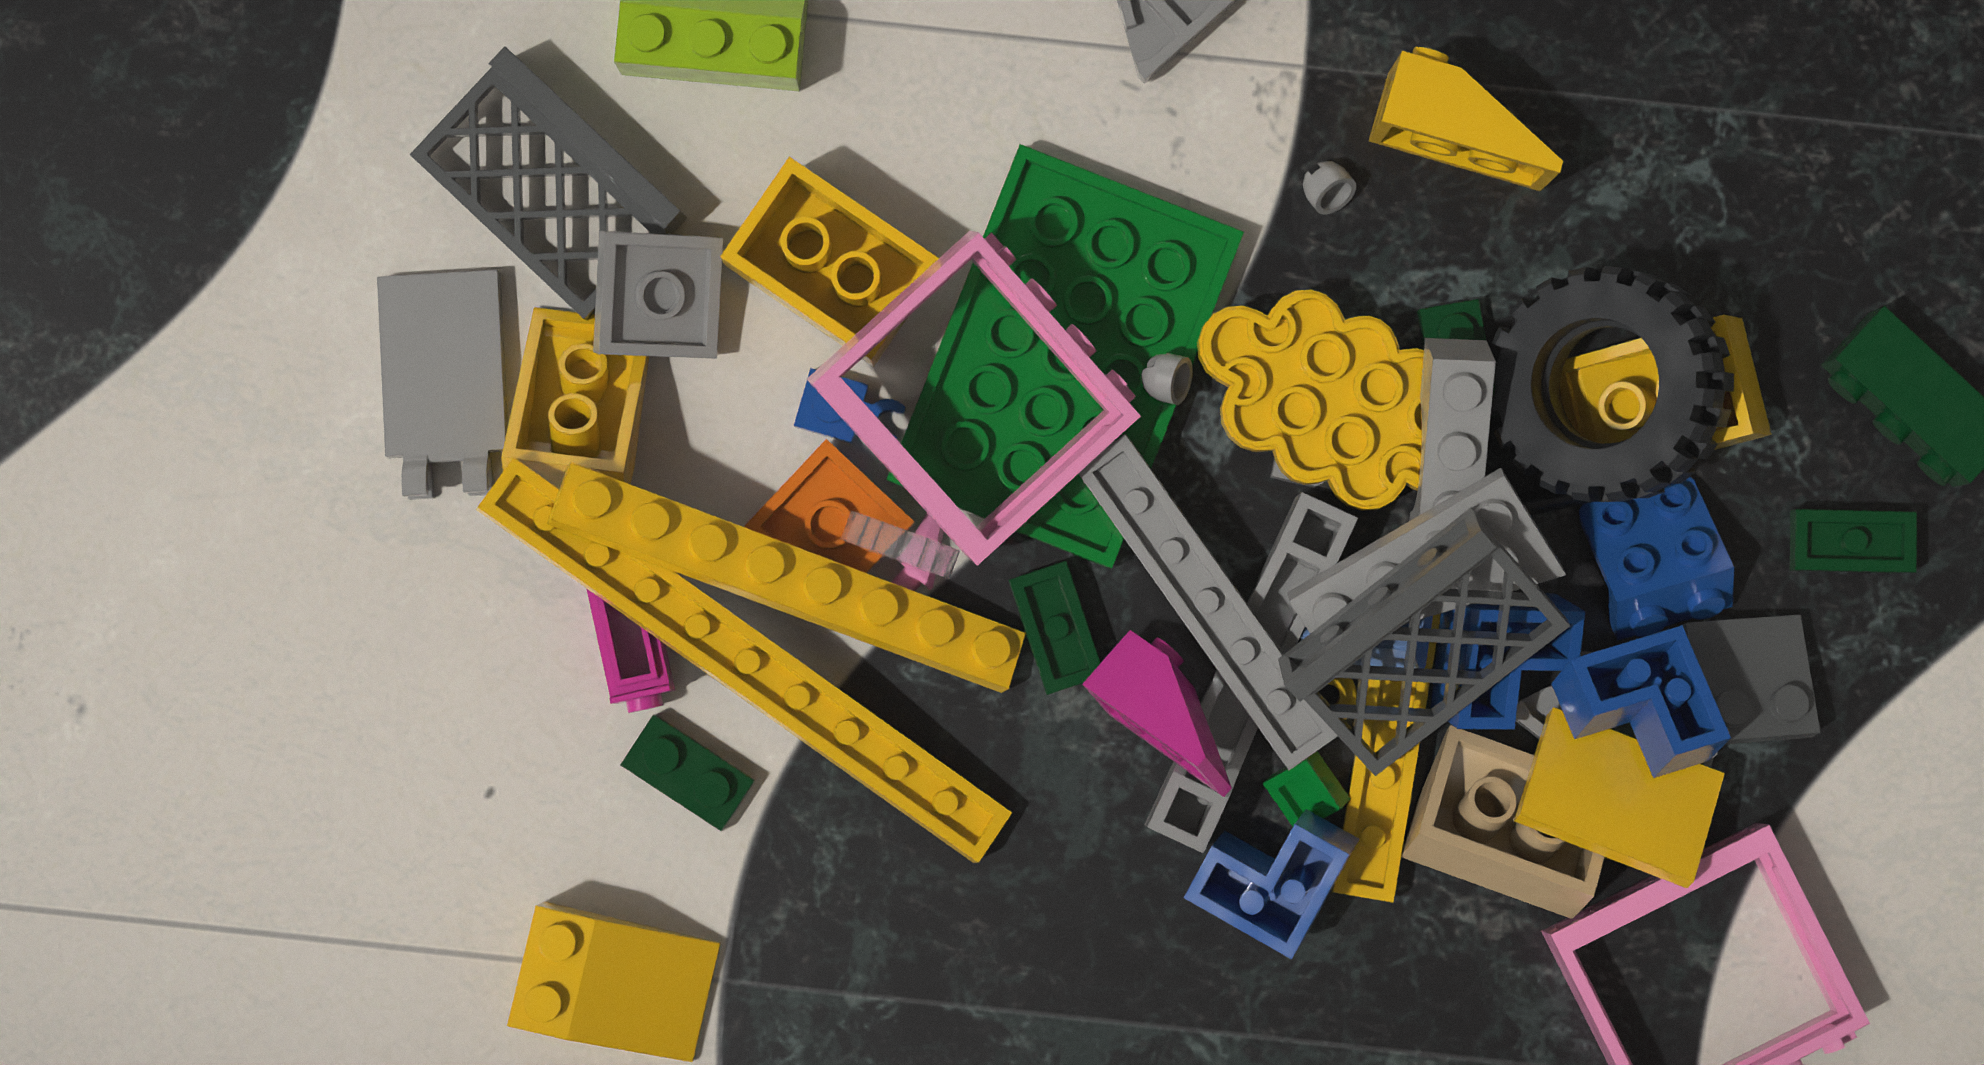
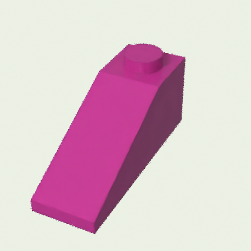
[1082,630,1232,797]

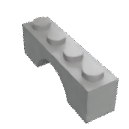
[1409,338,1496,521]

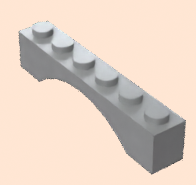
[1144,492,1358,853]

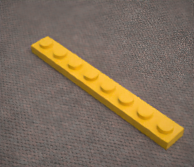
[547,462,1026,693]

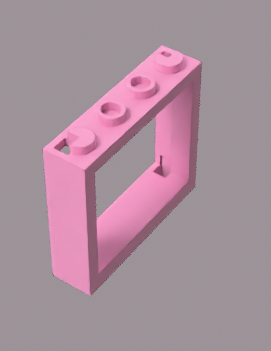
[807,231,1141,566]
[1541,823,1870,1065]

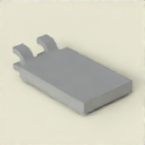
[377,270,508,500]

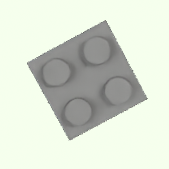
[593,231,723,359]

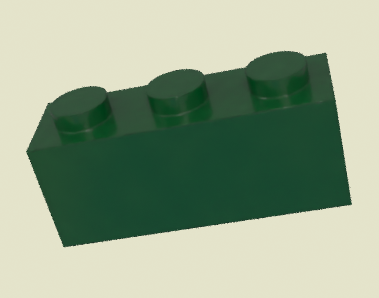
[1821,306,1984,487]

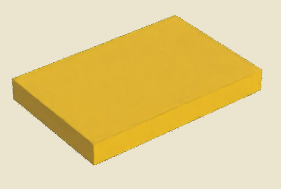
[1514,707,1725,888]

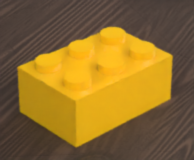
[720,156,939,367]

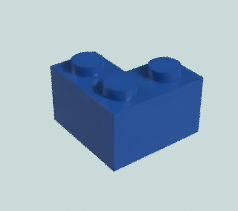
[1430,593,1585,729]
[1551,625,1731,778]
[1184,809,1359,959]

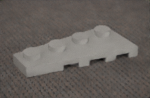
[1287,468,1566,633]

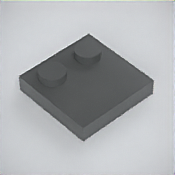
[1683,615,1820,744]

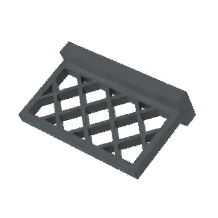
[410,46,687,321]
[1278,507,1570,776]

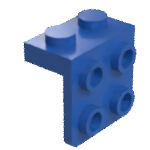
[1579,477,1734,641]

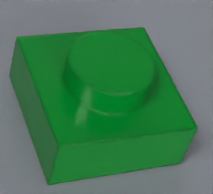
[1263,751,1350,827]

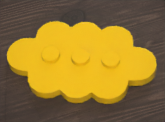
[1197,289,1424,511]

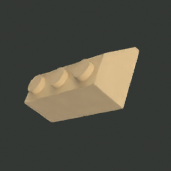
[1401,725,1604,919]

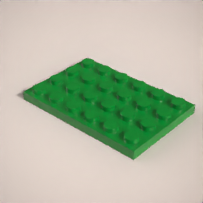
[886,144,1244,569]

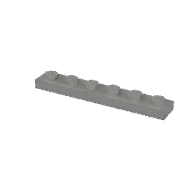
[1078,434,1337,770]

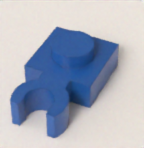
[794,368,906,444]

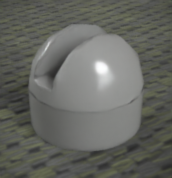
[1303,161,1356,215]
[1141,353,1193,405]

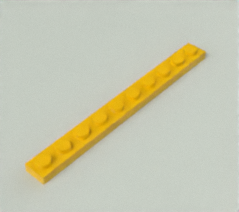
[476,457,1012,863]

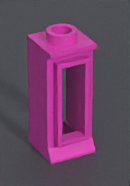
[586,588,676,713]

